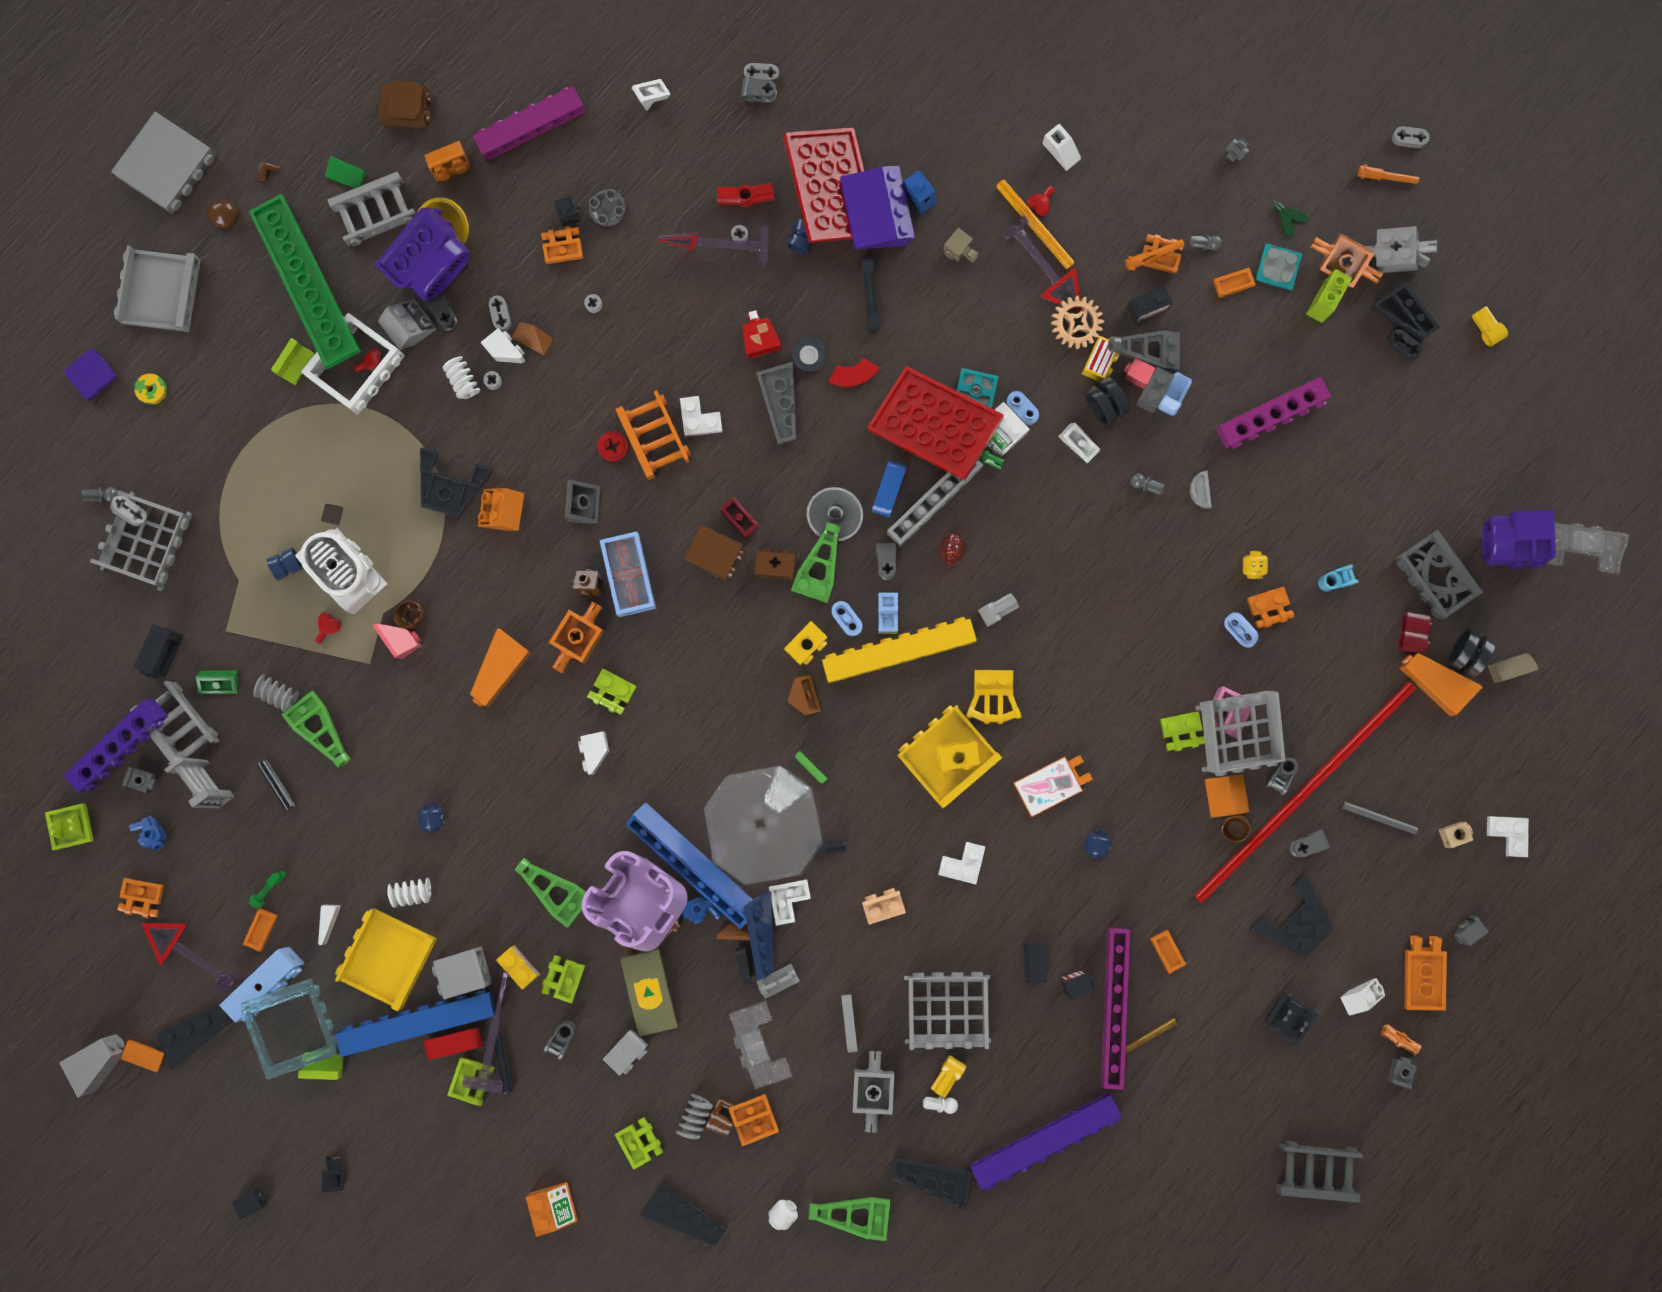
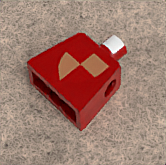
[743,311,781,359]

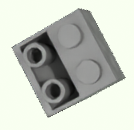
[378,299,436,350]

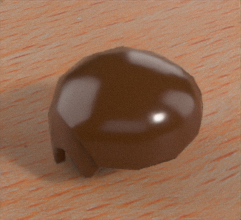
[208,200,239,229]
[393,600,424,630]
[1221,814,1251,843]

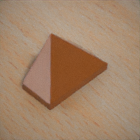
[512,322,554,356]
[787,675,821,715]
[717,921,750,940]

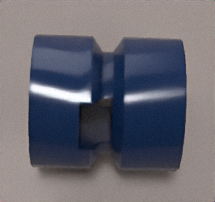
[786,219,812,254]
[266,547,303,581]

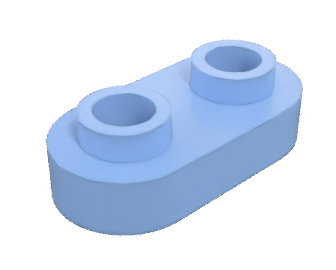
[1007,391,1039,425]
[832,601,862,636]
[1224,613,1258,647]

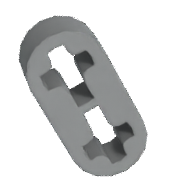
[744,63,779,83]
[1391,126,1429,148]
[489,296,511,332]
[110,495,146,526]

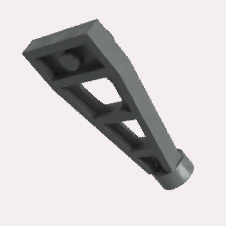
[1108,331,1180,371]

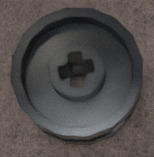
[1084,377,1131,427]
[1448,628,1496,678]

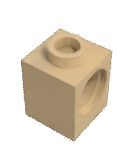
[1439,822,1473,848]

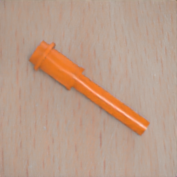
[1357,164,1419,185]
[1125,239,1185,271]

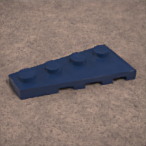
[744,891,774,980]

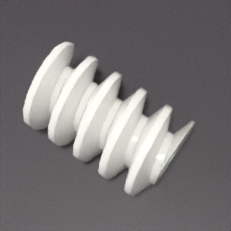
[443,356,481,399]
[388,878,431,908]

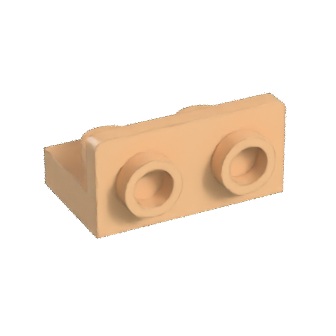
[862,888,906,924]

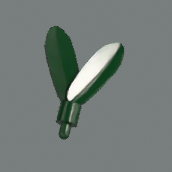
[1272,200,1309,237]

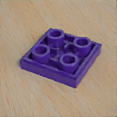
[63,347,118,401]

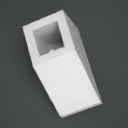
[1042,124,1081,171]
[481,328,525,363]
[578,732,609,775]
[1340,978,1385,1015]

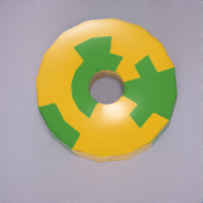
[134,374,167,405]

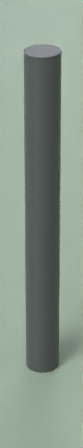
[1342,801,1418,834]

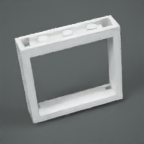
[301,313,405,415]

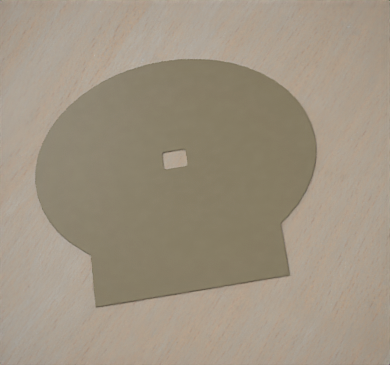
[219,404,445,664]

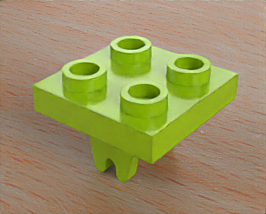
[45,803,94,850]

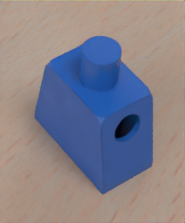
[903,171,936,215]

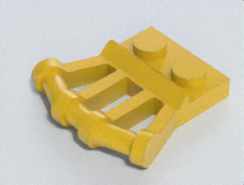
[966,670,1021,724]

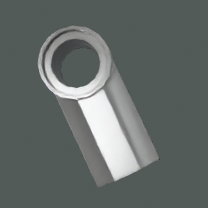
[978,593,1019,627]

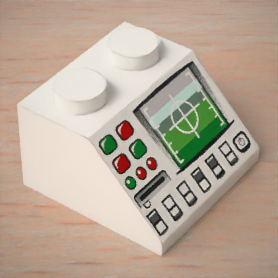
[987,402,1030,458]

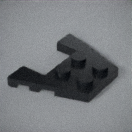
[420,448,493,518]
[1250,874,1333,957]

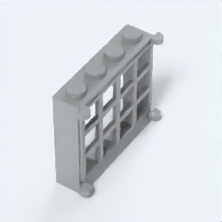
[90,490,192,591]
[1195,691,1285,776]
[904,972,991,1050]

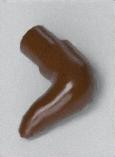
[258,162,280,183]

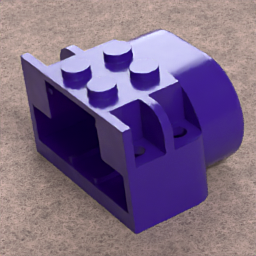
[375,208,470,301]
[1482,510,1556,569]

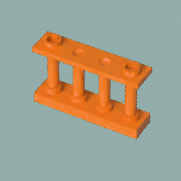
[615,390,691,481]

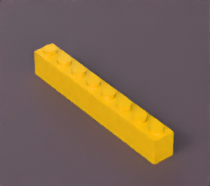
[822,617,977,684]

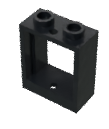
[134,624,184,679]

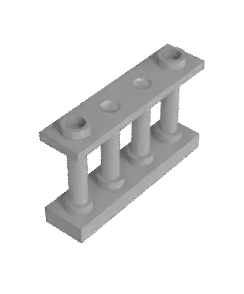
[328,171,416,246]
[130,681,220,761]
[164,757,234,808]

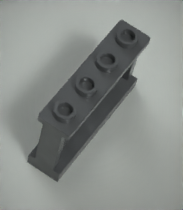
[1396,530,1483,620]

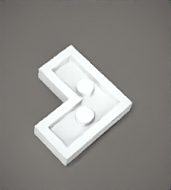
[680,396,723,437]
[1487,816,1529,857]
[938,842,985,884]
[769,879,811,925]

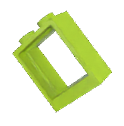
[1306,269,1352,323]

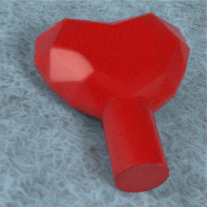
[1026,186,1055,216]
[353,348,383,373]
[314,612,342,645]

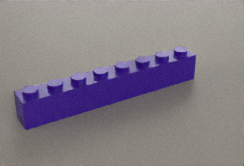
[970,1093,1122,1190]

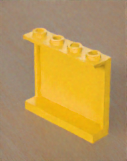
[897,705,1002,808]
[335,908,437,1011]

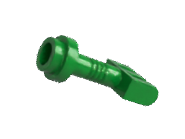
[248,871,286,909]

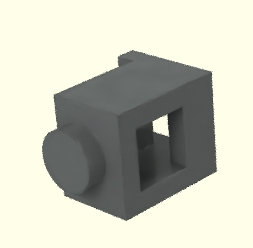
[122,767,157,793]
[1454,915,1488,946]
[1387,1057,1417,1089]

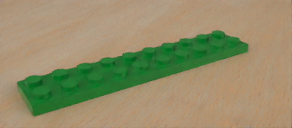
[249,194,361,370]

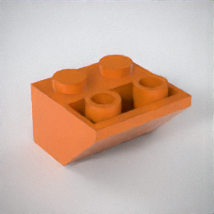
[425,141,471,181]
[478,488,524,531]

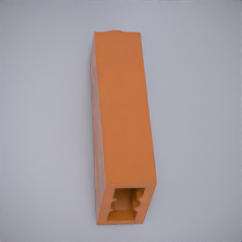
[470,628,531,707]
[1399,653,1482,716]

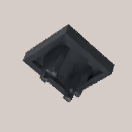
[1263,991,1318,1047]

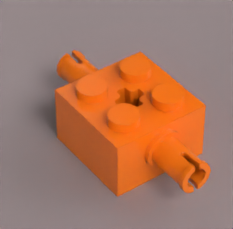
[1310,233,1383,288]
[549,602,604,673]

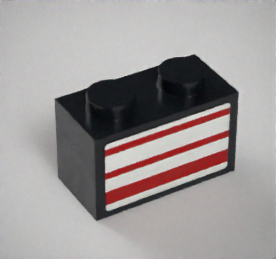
[1127,286,1173,323]
[1060,970,1095,1000]

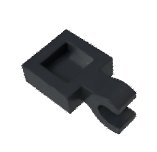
[322,1155,344,1192]

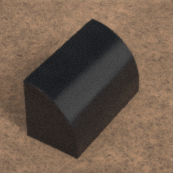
[1023,942,1047,983]

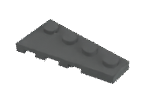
[756,362,796,445]

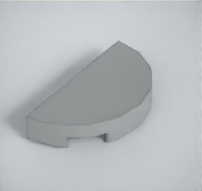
[1190,470,1212,509]

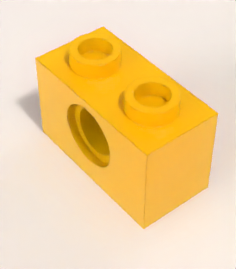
[784,621,828,666]
[935,739,980,773]

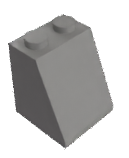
[432,946,492,999]
[59,1034,125,1098]

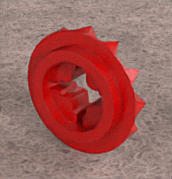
[598,431,628,462]

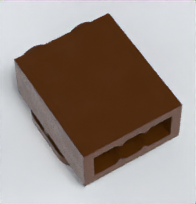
[379,81,433,129]
[684,525,745,581]

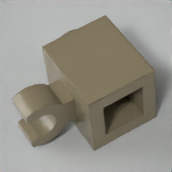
[943,227,978,263]

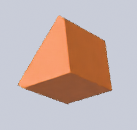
[1205,774,1249,818]

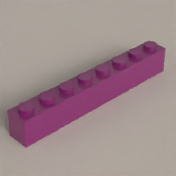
[1100,927,1130,1090]

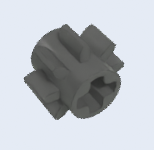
[1226,138,1249,162]

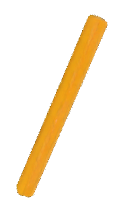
[997,180,1074,269]

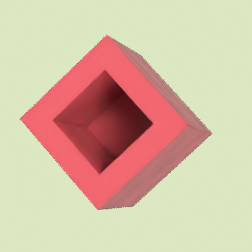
[1124,358,1156,389]

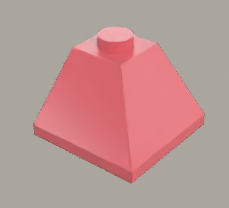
[372,623,421,659]

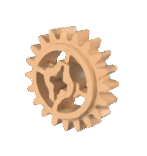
[1051,296,1104,349]

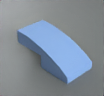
[878,593,898,634]

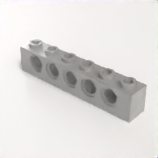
[887,460,983,547]

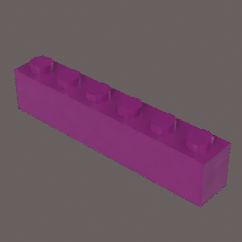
[472,86,585,161]

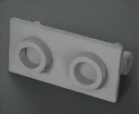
[756,964,800,999]

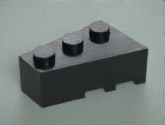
[1371,282,1440,342]

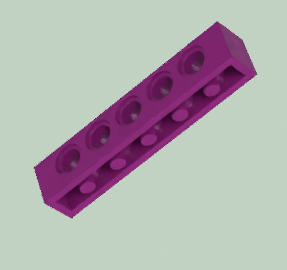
[1216,376,1331,449]

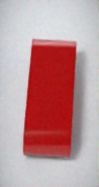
[424,1027,483,1060]

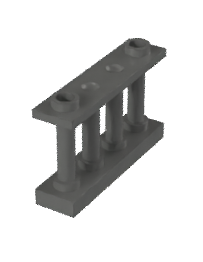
[1276,1141,1363,1203]

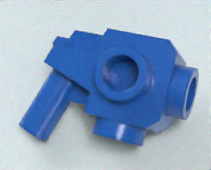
[129,815,167,850]
[681,896,722,924]

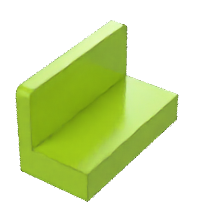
[271,338,315,385]
[298,1052,344,1080]

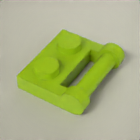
[447,1057,495,1106]

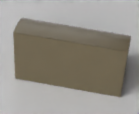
[1488,653,1539,683]

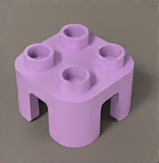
[582,851,687,951]

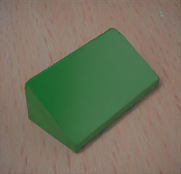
[325,156,367,189]
[196,670,238,694]

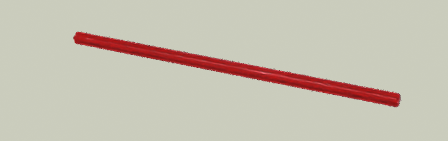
[1195,682,1416,902]

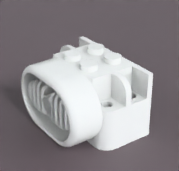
[295,528,388,615]

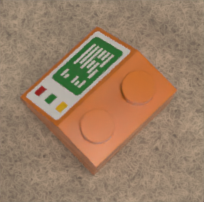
[526,1182,578,1237]

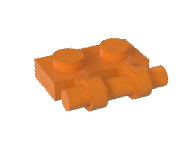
[541,226,583,264]
[1142,234,1183,274]
[1247,586,1294,629]
[118,878,164,918]

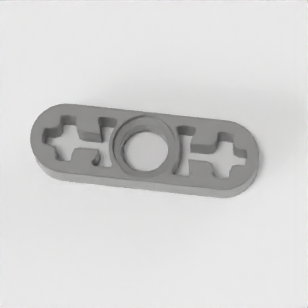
[841,994,858,1053]

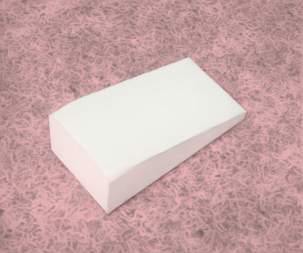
[1059,423,1101,463]
[318,905,341,945]

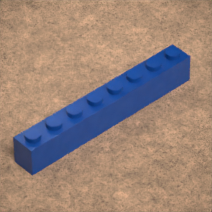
[625,802,753,929]
[336,989,497,1057]

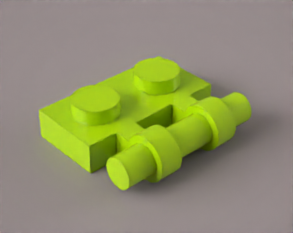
[587,668,637,715]
[1160,711,1205,751]
[541,955,586,1004]
[615,1117,663,1170]

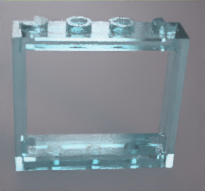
[241,978,338,1080]

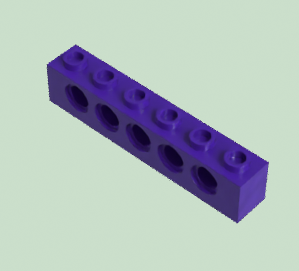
[64,699,168,793]

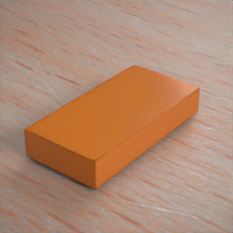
[1213,268,1256,298]
[242,908,278,952]
[1150,930,1186,974]
[121,1040,165,1072]

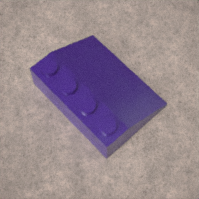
[840,166,915,250]

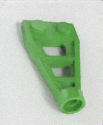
[791,522,841,603]
[281,691,351,768]
[515,858,586,928]
[809,1197,890,1241]

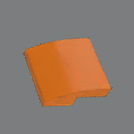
[728,1094,779,1146]

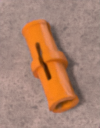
[1380,1024,1421,1056]

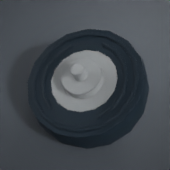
[792,337,826,371]

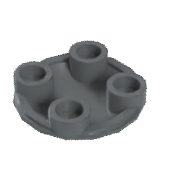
[589,189,626,227]

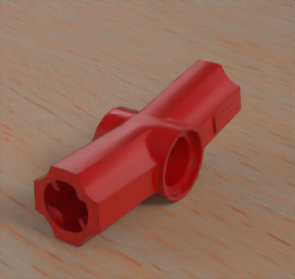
[717,183,775,207]

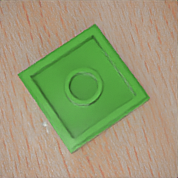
[795,751,827,784]

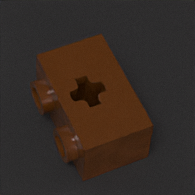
[755,549,795,580]

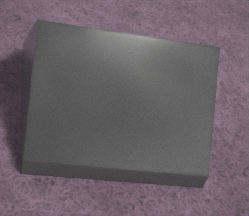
[565,480,600,524]

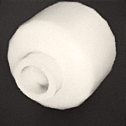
[769,1200,798,1230]

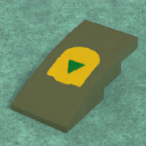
[620,948,678,1037]

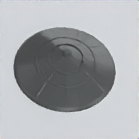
[806,487,863,542]

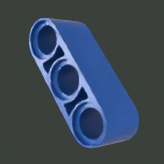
[872,460,907,518]

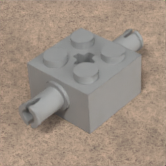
[1365,226,1437,273]
[852,1051,894,1133]

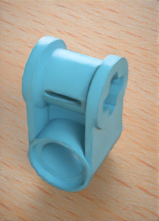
[1318,564,1359,592]

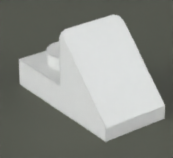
[632,79,670,111]

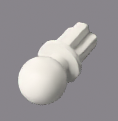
[923,1096,958,1114]

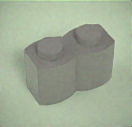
[603,1029,648,1076]

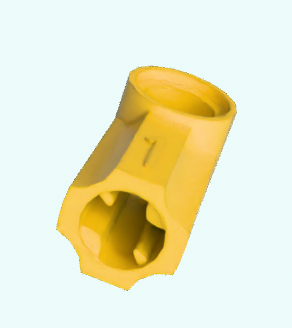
[1471,306,1508,347]
[931,1055,966,1098]

